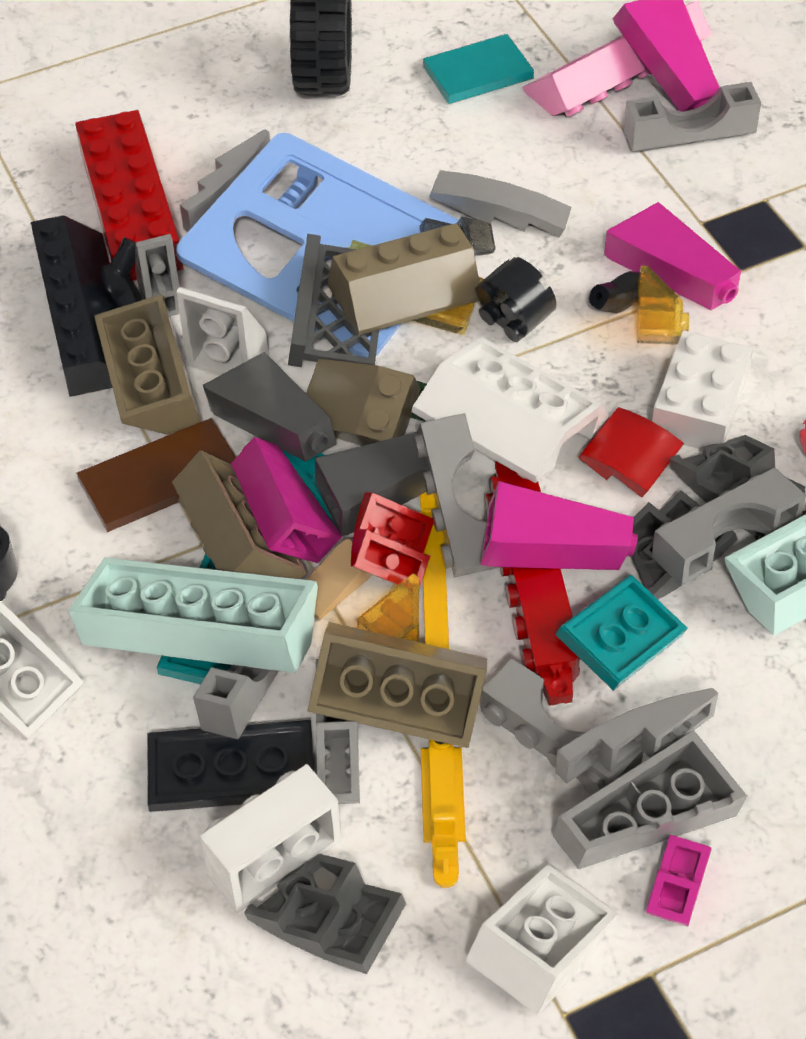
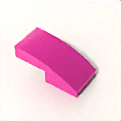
[646,834,712,927]

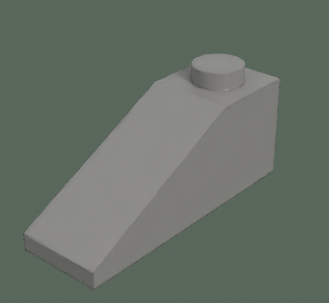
[135,234,179,316]

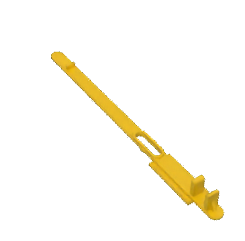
[420,492,466,888]

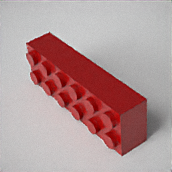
[75,109,184,281]

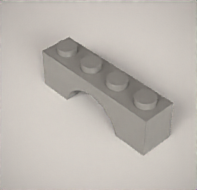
[623,82,761,152]
[414,413,499,578]
[652,467,806,586]
[481,658,643,794]
[193,665,279,739]

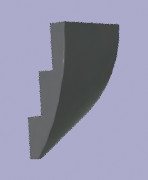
[670,435,805,536]
[633,490,738,599]
[244,854,406,974]

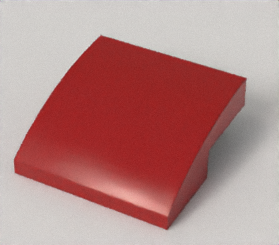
[578,407,684,498]
[351,492,434,593]

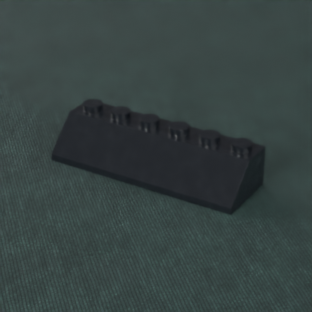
[30,215,117,397]

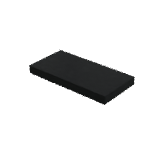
[147,720,314,812]

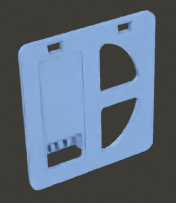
[176,133,469,358]

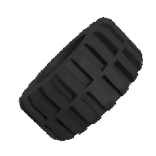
[290,0,352,95]

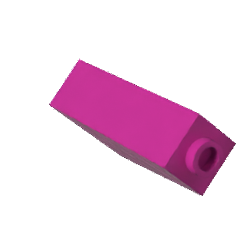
[612,0,719,112]
[604,202,741,310]
[231,437,342,563]
[480,481,638,570]

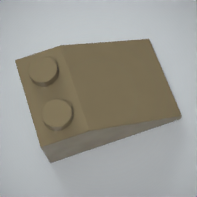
[306,359,420,446]

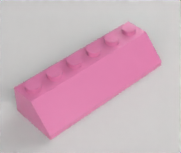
[522,0,712,117]

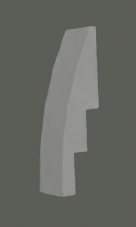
[180,129,270,232]
[429,170,572,237]
[316,659,360,804]
[555,688,718,784]

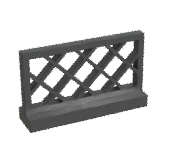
[288,234,379,367]

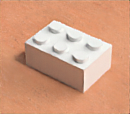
[652,330,753,450]
[199,764,341,913]

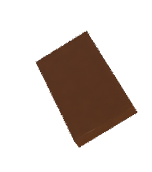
[77,418,236,532]

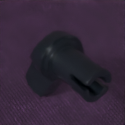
[101,237,143,308]
[589,271,674,314]

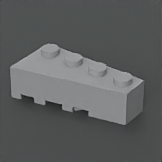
[553,730,747,870]

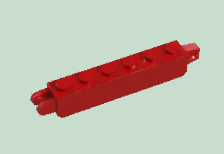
[485,461,580,706]

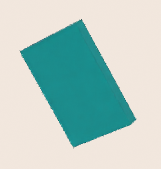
[423,33,534,104]
[555,575,688,691]

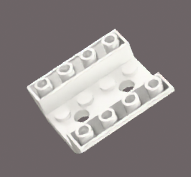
[411,337,609,483]

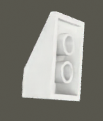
[176,287,269,376]
[0,601,85,740]
[465,864,619,1015]

